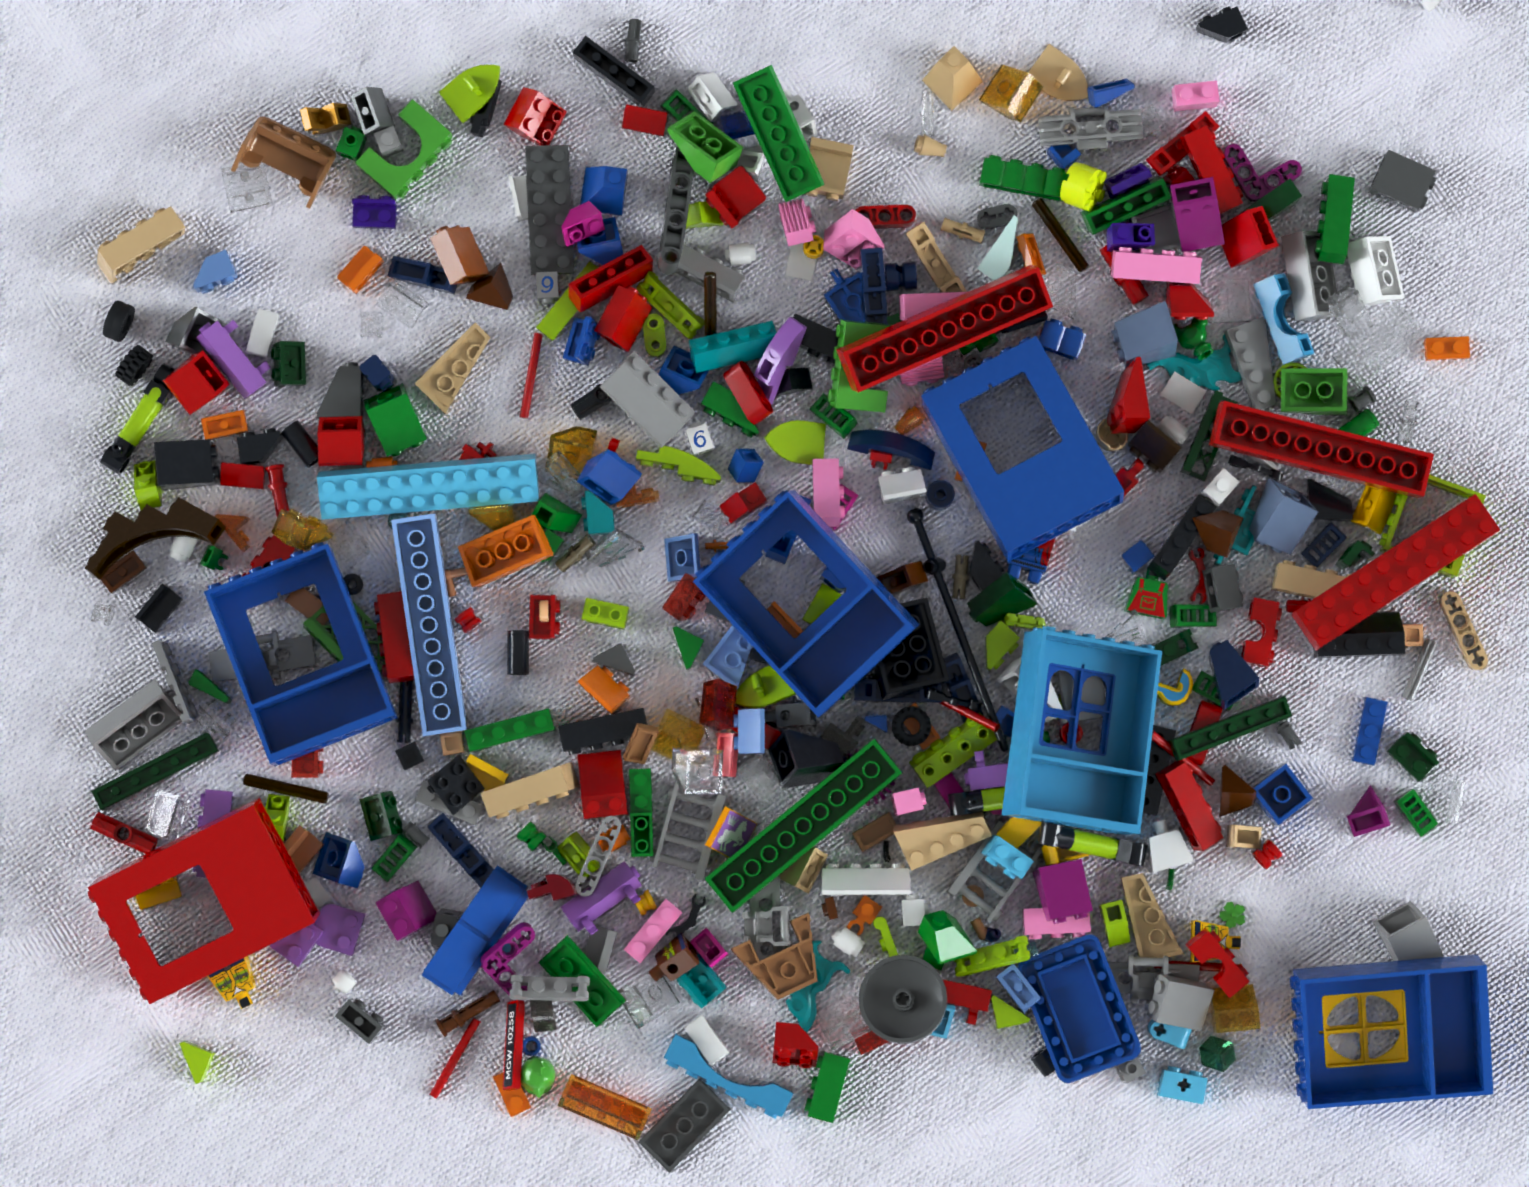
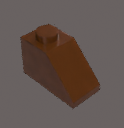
[876,561,928,595]

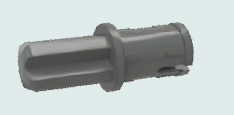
[624,19,642,63]

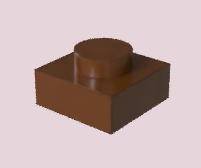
[821,897,838,920]

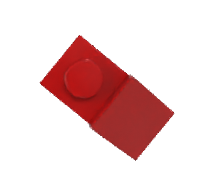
[719,482,767,524]

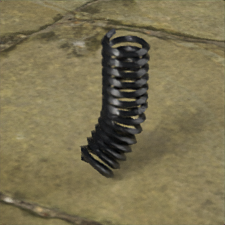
[883,840,891,862]

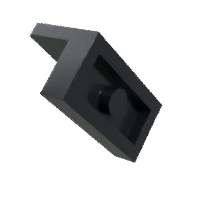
[135,584,183,633]

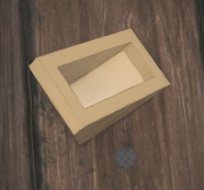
[1226,825,1262,849]

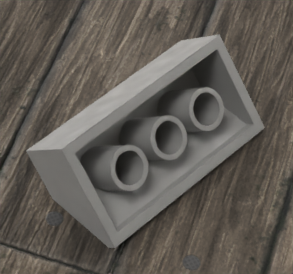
[1281,231,1341,321]
[656,241,745,302]
[600,351,695,448]
[85,679,182,771]

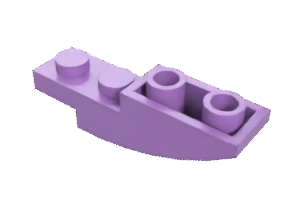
[754,317,807,404]

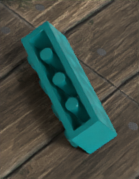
[689,321,777,373]

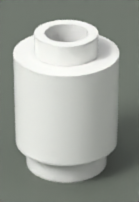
[724,242,756,266]
[1157,415,1189,445]
[170,537,198,563]
[831,926,865,957]

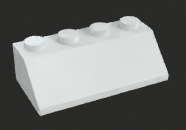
[821,864,911,895]

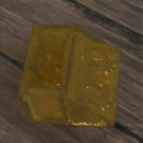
[271,508,334,551]
[1210,984,1261,1033]

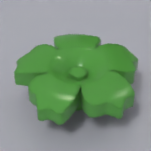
[1219,902,1245,929]

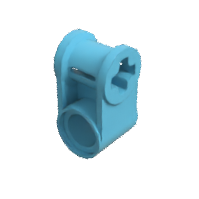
[1147,1019,1192,1049]

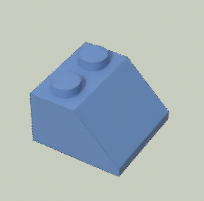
[734,709,765,754]

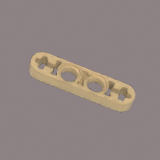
[1439,591,1488,671]

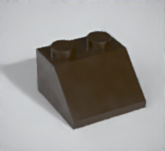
[1127,420,1181,473]

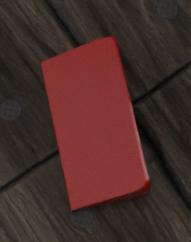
[622,105,668,137]
[220,462,266,489]

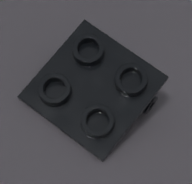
[427,754,485,815]

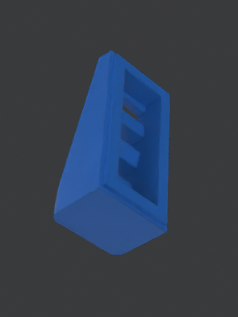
[1087,78,1135,108]

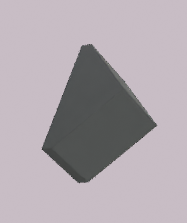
[592,643,636,676]

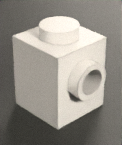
[901,895,929,926]

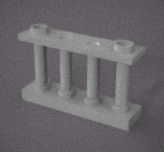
[649,782,726,881]
[946,821,1042,923]

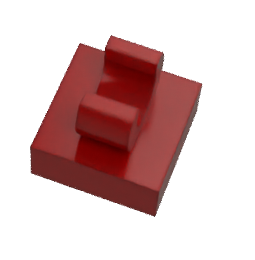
[870,449,893,470]

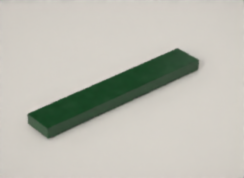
[1169,696,1292,761]
[91,731,219,811]

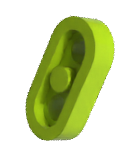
[643,313,666,357]

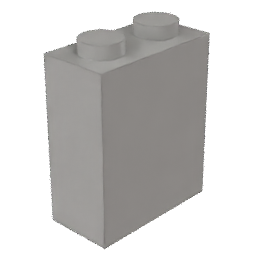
[1147,974,1215,1031]

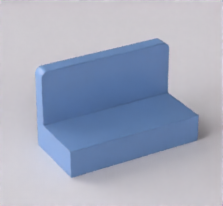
[996,964,1041,1015]

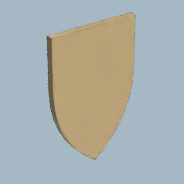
[1024,44,1088,101]

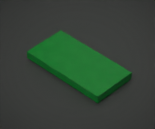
[538,935,626,1027]

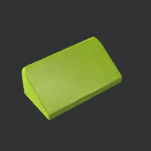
[557,831,600,878]

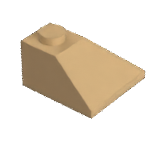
[922,46,983,111]

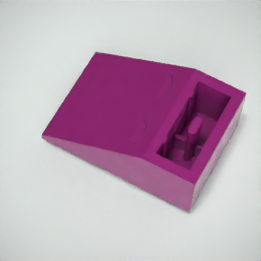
[1170,177,1225,253]

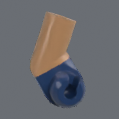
[970,917,1001,943]

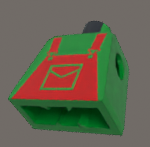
[1124,569,1168,620]

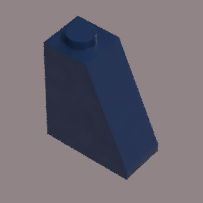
[1209,640,1259,710]

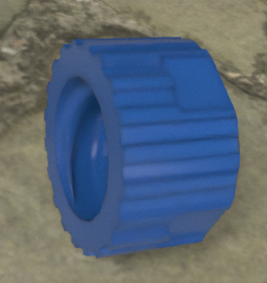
[523,1036,541,1056]

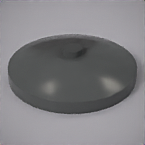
[859,955,947,1044]

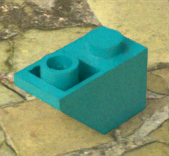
[581,491,615,536]

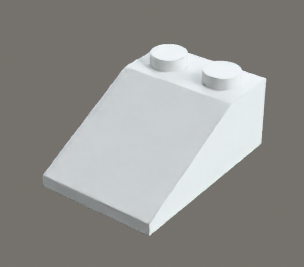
[997,656,1063,723]

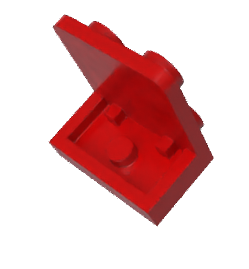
[705,166,766,229]

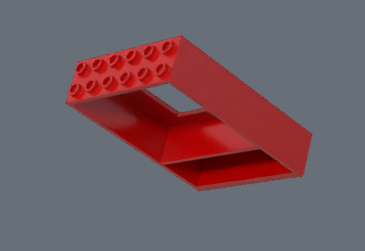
[88,797,320,1004]

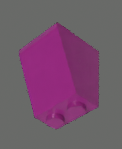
[1032,859,1093,924]
[375,880,437,941]

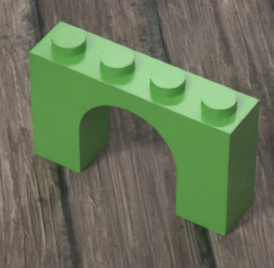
[355,99,453,200]
[828,319,891,413]

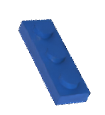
[1352,697,1388,766]

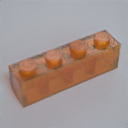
[558,1074,652,1141]

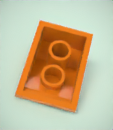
[578,665,630,714]

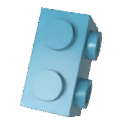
[981,835,1034,880]

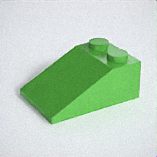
[667,111,743,183]
[1281,368,1348,416]

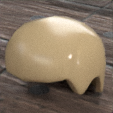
[1095,418,1129,451]

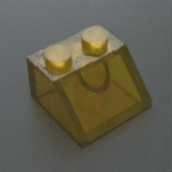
[979,64,1043,123]

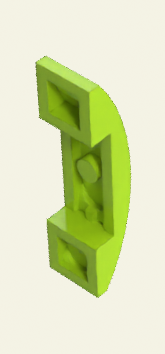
[536,261,598,341]

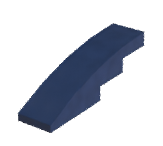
[860,248,888,324]
[427,813,494,888]

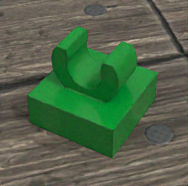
[200,545,229,570]

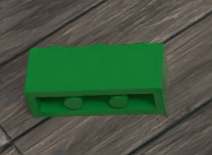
[804,1051,850,1123]

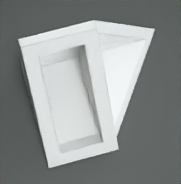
[730,145,766,181]

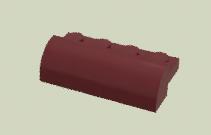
[527,874,578,901]

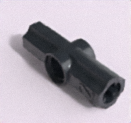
[570,384,612,421]

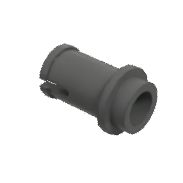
[1276,721,1302,750]
[402,821,430,849]

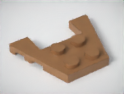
[731,912,818,1000]

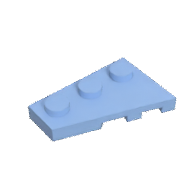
[703,625,752,690]

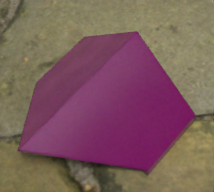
[1347,785,1391,837]

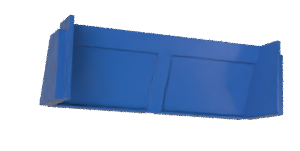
[421,865,529,996]

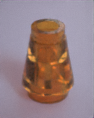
[894,405,926,435]

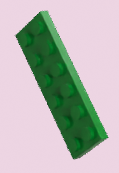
[733,65,825,202]

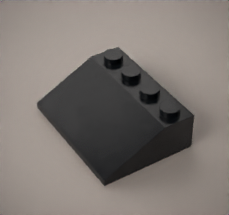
[874,598,949,700]

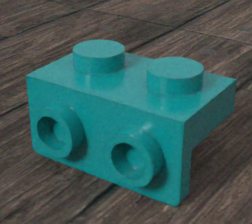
[677,954,727,1008]

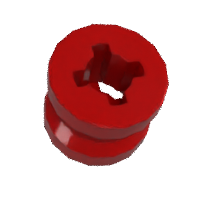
[454,607,482,634]

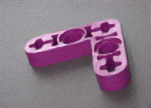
[1223,144,1302,202]
[480,922,535,1001]

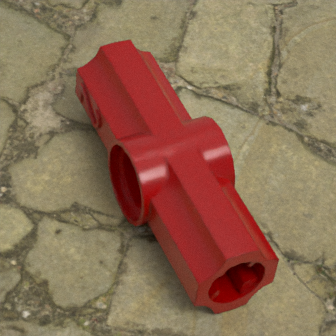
[1100,245,1149,306]
[90,812,159,854]

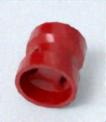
[1059,723,1083,744]
[1252,839,1283,870]

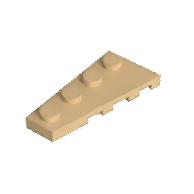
[414,322,491,414]
[1121,873,1184,958]

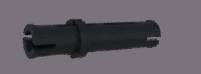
[396,680,413,743]

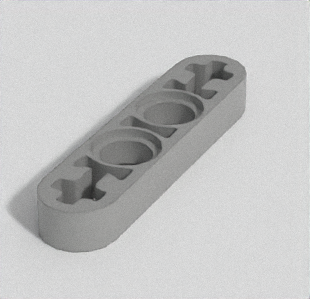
[575,816,621,897]

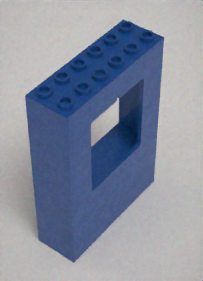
[921,336,1124,562]
[693,490,920,717]
[204,542,398,767]

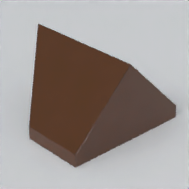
[466,263,513,310]
[1192,510,1244,558]
[1219,765,1256,817]

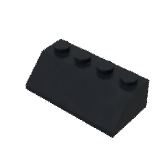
[1314,612,1405,658]

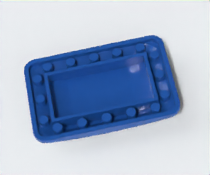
[1017,934,1141,1083]

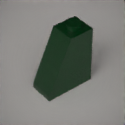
[1242,178,1302,221]
[967,572,1038,627]

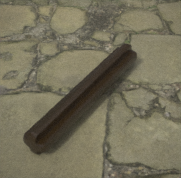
[1032,198,1089,272]
[704,271,717,336]
[243,774,329,804]

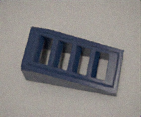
[1301,522,1347,568]

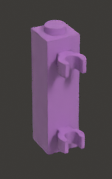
[196,320,271,399]
[964,750,1008,791]
[561,861,642,935]

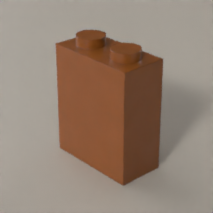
[430,225,490,285]

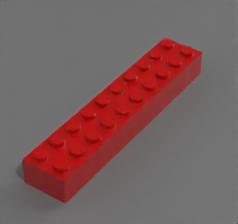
[836,265,1053,393]
[1209,401,1434,498]
[1292,494,1500,651]

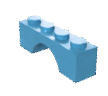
[1253,273,1315,365]

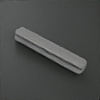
[1402,639,1437,701]

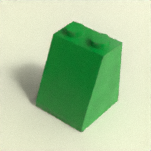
[363,383,427,457]

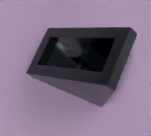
[775,368,813,397]

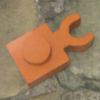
[847,895,882,936]

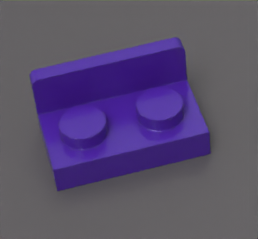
[1104,163,1152,198]
[352,195,397,229]

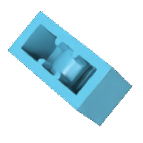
[1157,1066,1208,1104]

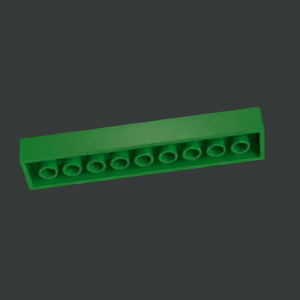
[705,739,903,913]

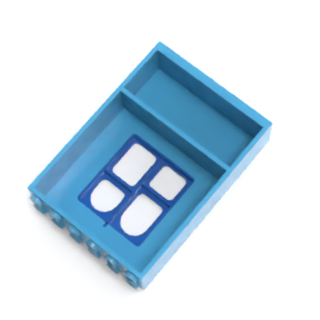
[1002,626,1162,835]

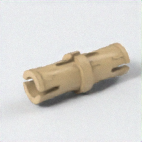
[940,218,986,244]

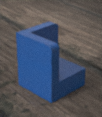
[1047,145,1081,170]
[728,449,764,483]
[1121,539,1155,574]
[996,705,1014,738]

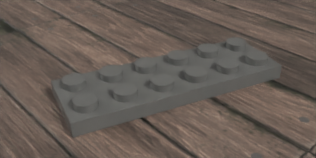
[525,145,574,275]

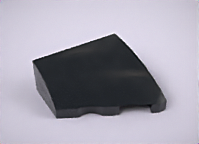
[1307,479,1353,521]

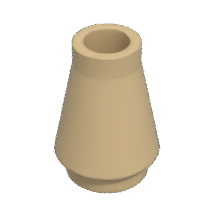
[914,134,947,157]

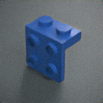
[563,316,600,366]

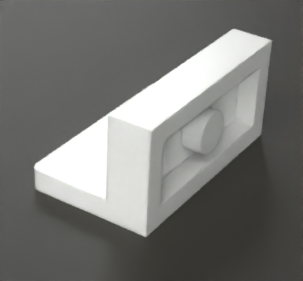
[687,72,738,122]
[508,175,528,222]

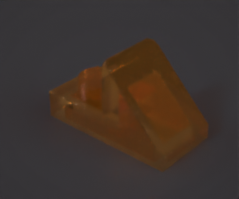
[616,484,660,509]
[214,514,250,552]

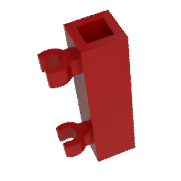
[942,979,992,1025]

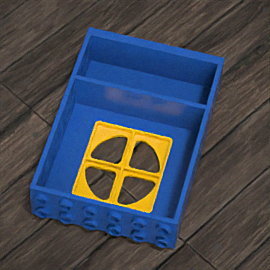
[1290,954,1493,1109]

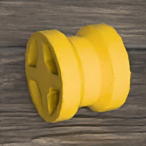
[803,235,824,259]
[635,889,657,916]

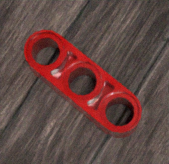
[855,205,916,229]
[723,361,773,425]
[1188,700,1222,766]

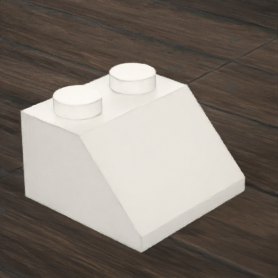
[877,467,927,505]

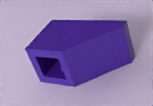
[1106,223,1155,252]

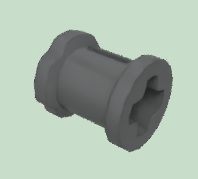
[1348,385,1377,413]

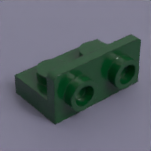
[271,341,306,387]
[1335,540,1375,570]
[1386,732,1440,782]
[359,791,403,841]

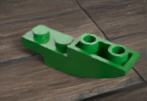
[629,768,654,857]

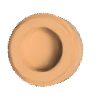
[539,600,549,622]

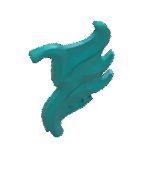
[1146,334,1242,391]
[786,940,850,1033]

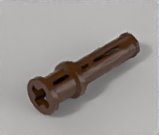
[435,990,501,1037]

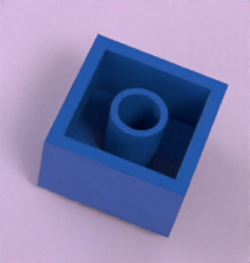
[1252,764,1313,825]

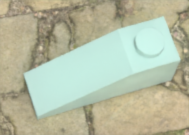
[977,215,1018,280]

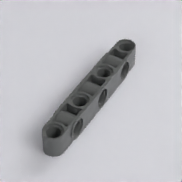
[658,145,694,275]

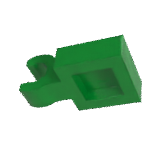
[959,334,999,355]

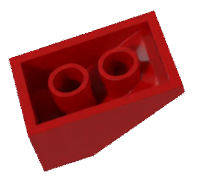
[1107,357,1150,434]
[578,750,628,820]

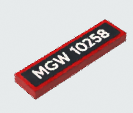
[503,1000,525,1091]

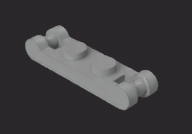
[509,975,590,1001]

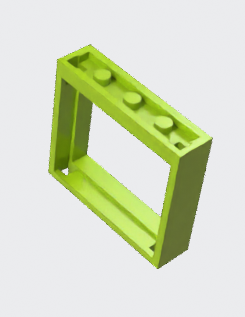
[1379,474,1486,578]

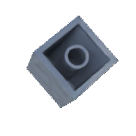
[1111,301,1178,369]
[1249,478,1318,555]

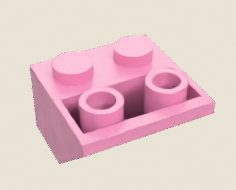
[823,209,884,269]

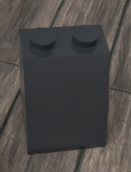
[154,439,220,491]
[768,729,844,788]

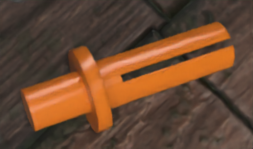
[705,539,729,552]

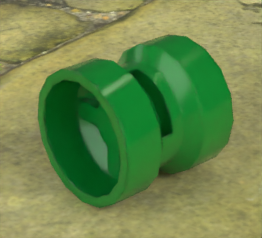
[517,821,547,852]

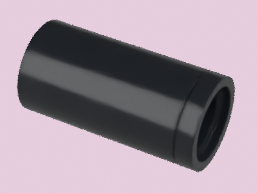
[281,421,318,468]
[507,630,529,675]

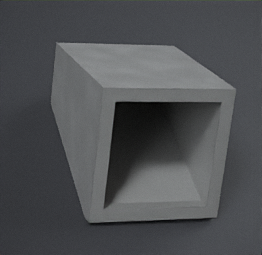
[1372,901,1444,961]

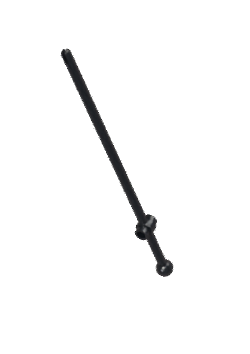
[907,508,1009,752]

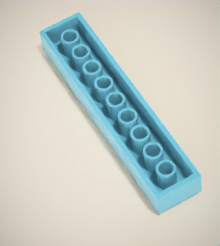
[317,453,540,520]

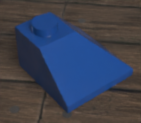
[580,166,628,216]
[577,217,623,265]
[658,346,709,395]
[312,832,365,889]

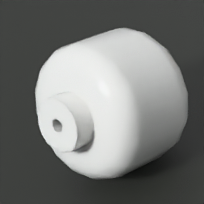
[332,970,356,994]

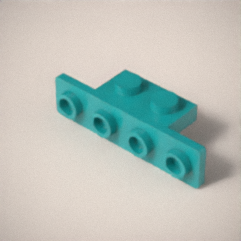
[1213,485,1257,566]

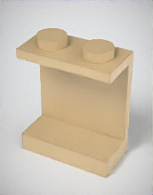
[805,137,854,201]

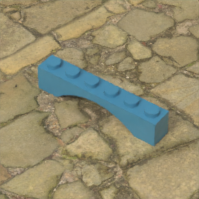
[664,1034,794,1119]

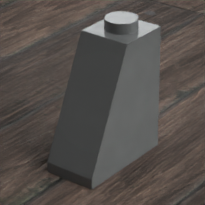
[317,362,363,419]

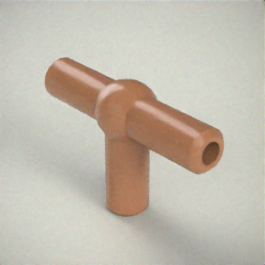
[445,567,467,597]

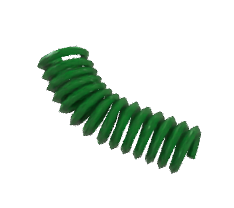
[1166,868,1175,890]

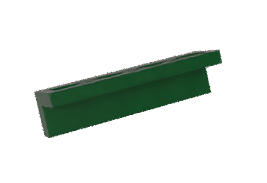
[1180,390,1238,482]

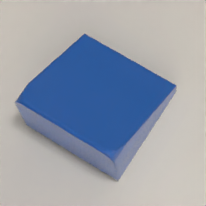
[864,715,887,733]

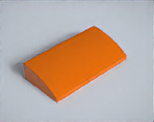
[458,515,554,587]

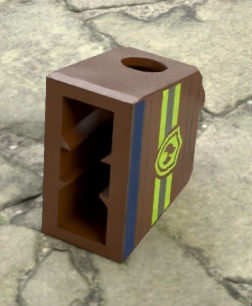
[648,932,700,982]

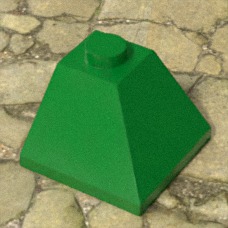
[918,910,977,965]

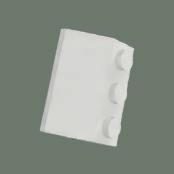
[1347,236,1405,306]

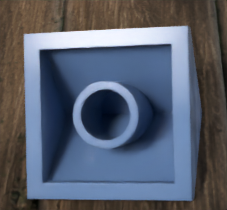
[664,533,701,582]

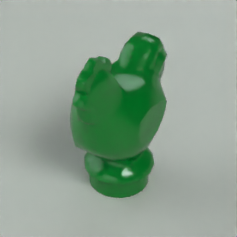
[1173,317,1213,360]

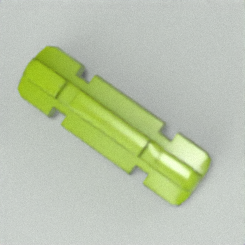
[1004,613,1046,629]

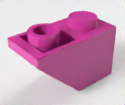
[561,201,605,247]

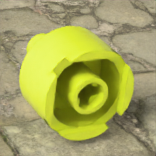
[1060,162,1107,212]

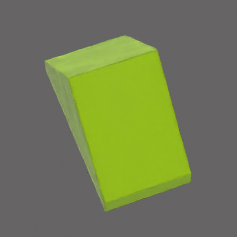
[686,201,723,229]
[990,994,1030,1029]
[179,1041,215,1084]

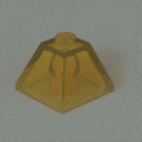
[546,426,597,478]
[468,504,516,531]
[651,708,707,767]

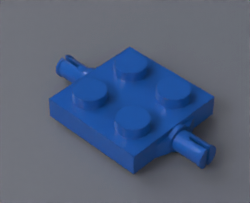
[824,268,865,322]

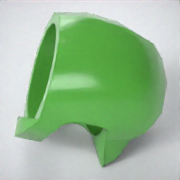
[521,1055,556,1098]

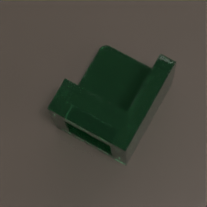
[1199,1036,1236,1072]

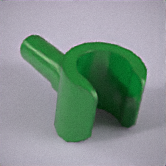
[542,836,567,865]

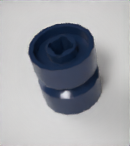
[885,261,917,292]
[925,480,955,511]

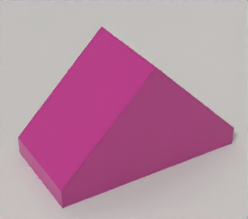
[690,928,728,968]

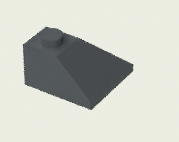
[165,307,227,361]

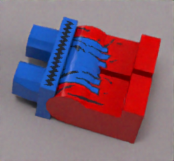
[1006,538,1056,585]

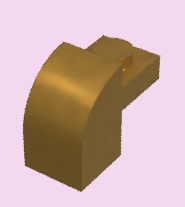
[300,103,352,135]

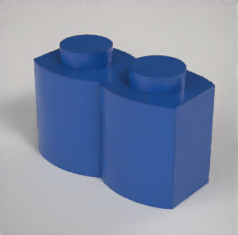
[1039,318,1086,361]

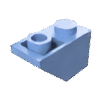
[193,250,238,294]

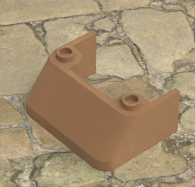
[231,117,336,209]

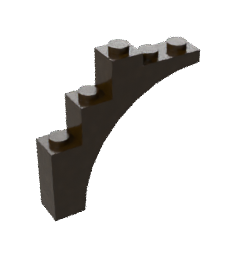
[85,497,226,580]

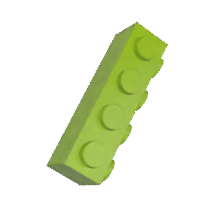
[909,712,997,788]

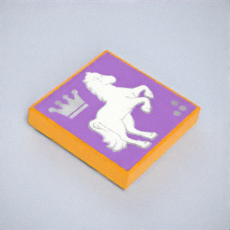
[705,806,757,858]

